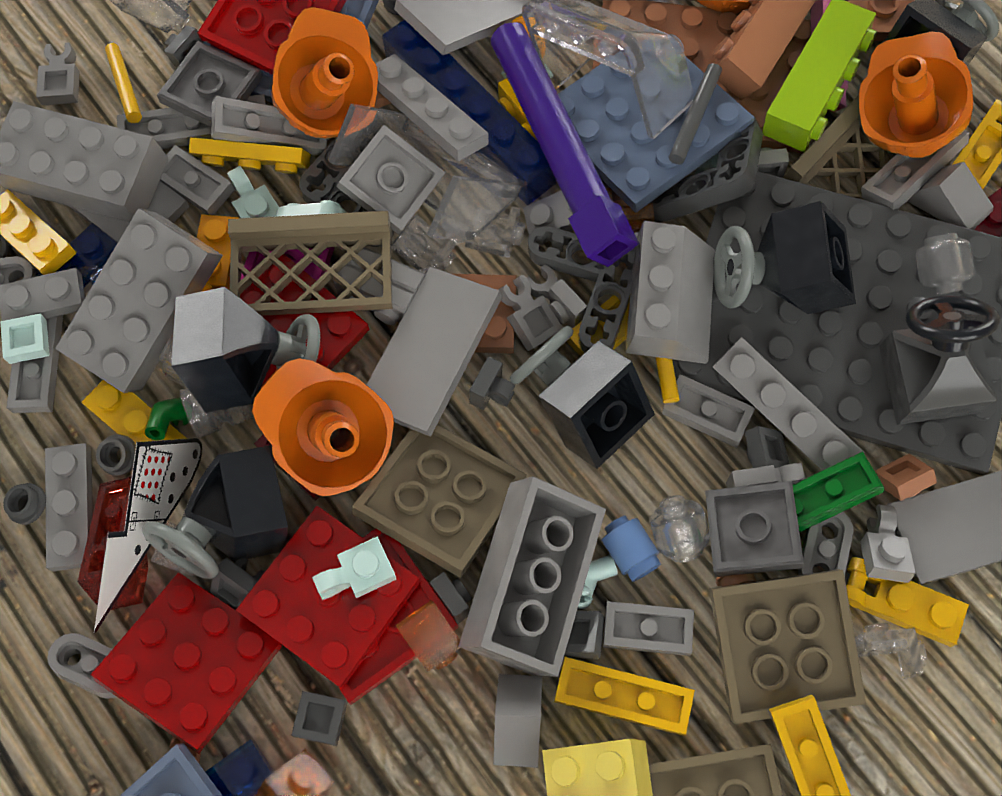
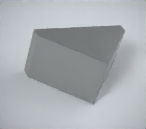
[907,162,994,230]
[493,674,542,768]

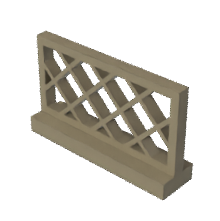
[782,95,890,201]
[228,211,393,316]

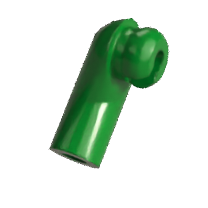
[145,397,193,441]

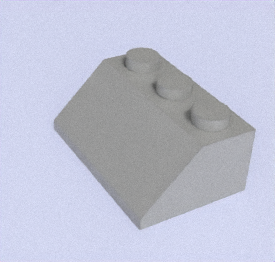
[626,221,715,364]

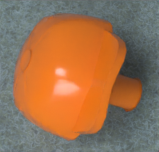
[271,7,378,139]
[859,31,973,158]
[252,358,394,496]

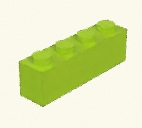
[762,0,877,152]

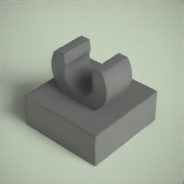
[163,25,204,68]
[469,356,515,410]
[210,558,265,610]

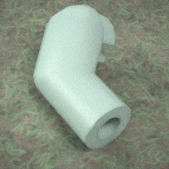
[578,555,618,609]

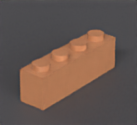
[713,0,816,100]

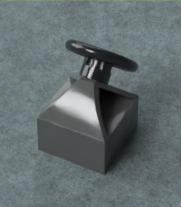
[879,296,1000,425]

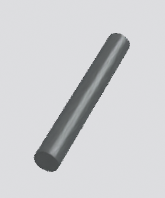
[669,63,722,165]

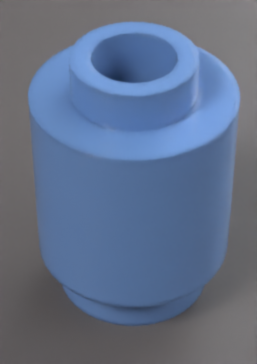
[601,515,661,582]

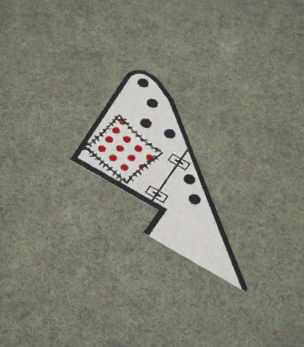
[94,438,203,633]

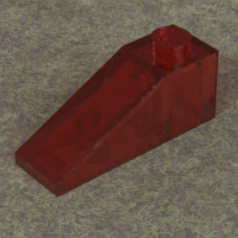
[77,476,148,610]

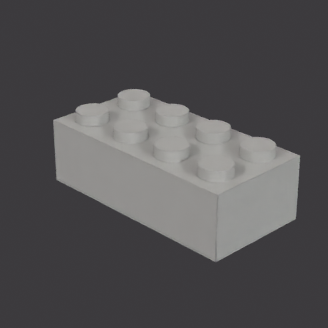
[0,101,169,222]
[55,208,223,393]
[458,476,606,677]

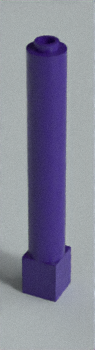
[491,22,640,267]

